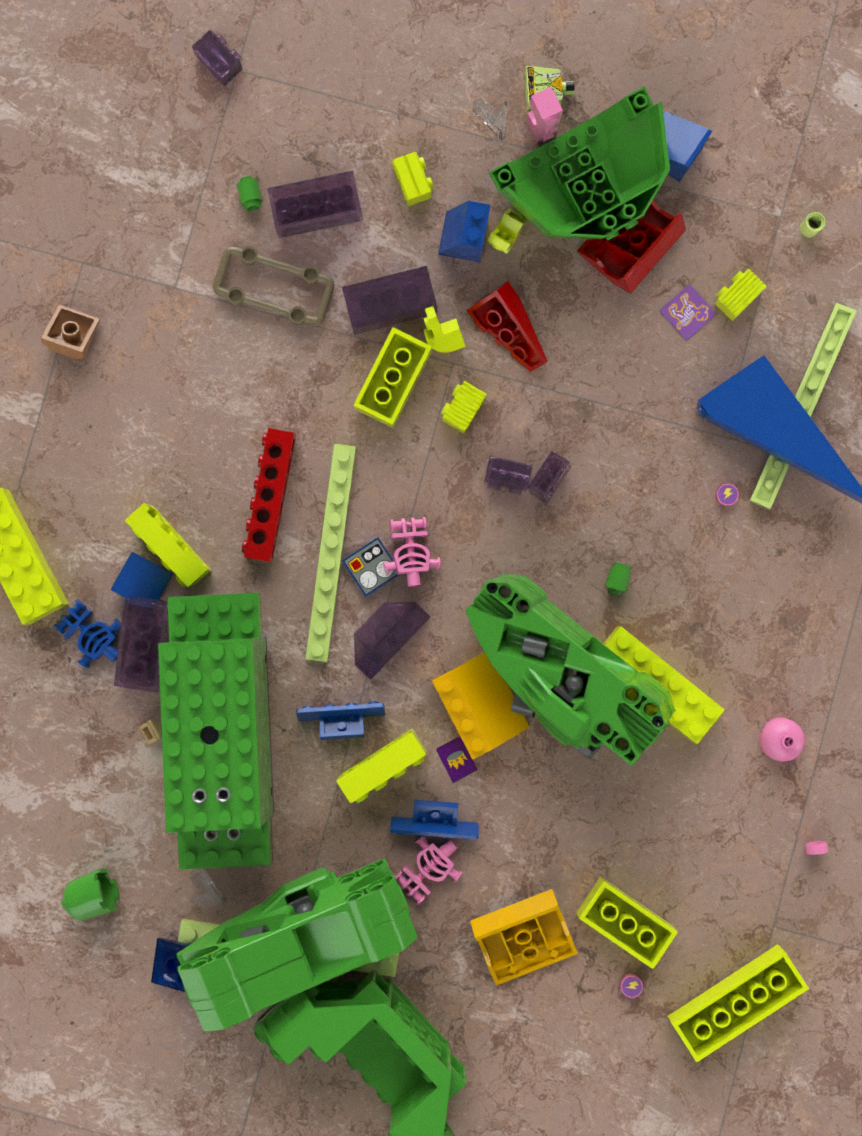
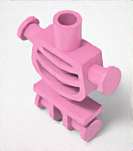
[383,517,440,587]
[395,836,462,905]

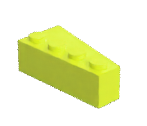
[124,503,211,588]

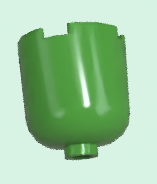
[62,868,120,921]

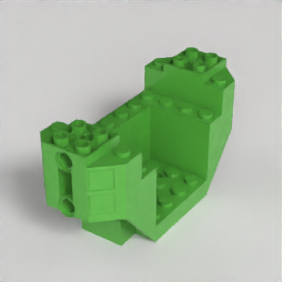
[253,969,467,1136]

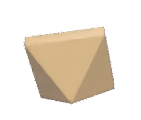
[139,719,162,745]

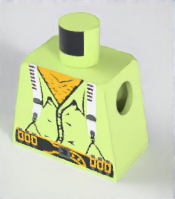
[524,66,575,114]

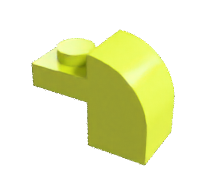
[487,208,528,254]
[423,306,466,353]

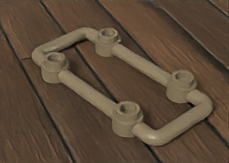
[213,246,335,325]

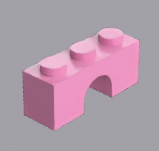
[526,87,563,144]

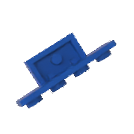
[296,701,385,740]
[390,800,479,840]

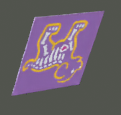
[659,284,717,341]

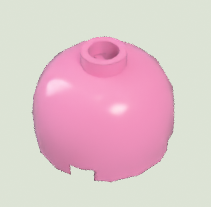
[759,717,806,762]

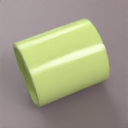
[800,212,825,238]

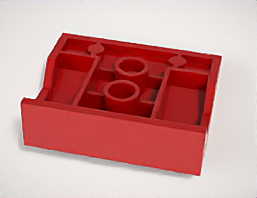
[577,200,686,294]

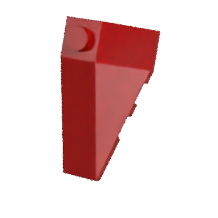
[467,281,548,372]

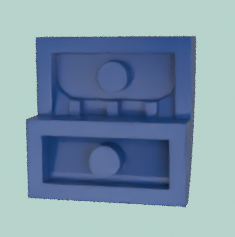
[110,552,173,611]

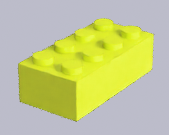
[353,327,432,429]
[336,728,427,804]
[576,876,678,969]

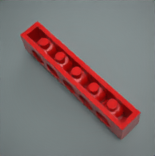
[242,428,296,563]

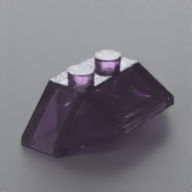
[354,602,431,680]

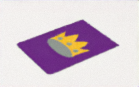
[436,737,478,783]

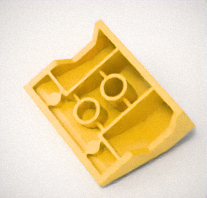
[432,652,530,760]
[470,889,578,986]

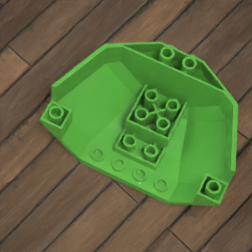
[488,86,670,241]

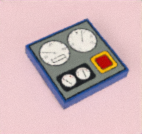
[342,537,399,597]

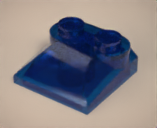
[151,938,191,993]

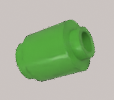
[236,176,263,211]
[605,562,632,596]

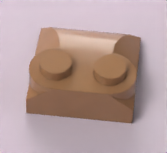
[41,305,100,359]

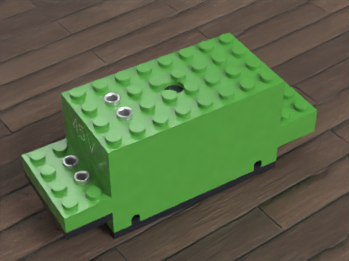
[158,593,274,870]

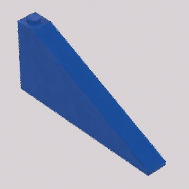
[696,355,862,503]

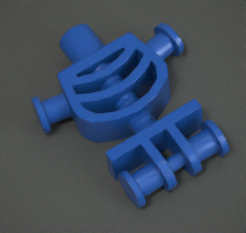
[53,599,124,668]

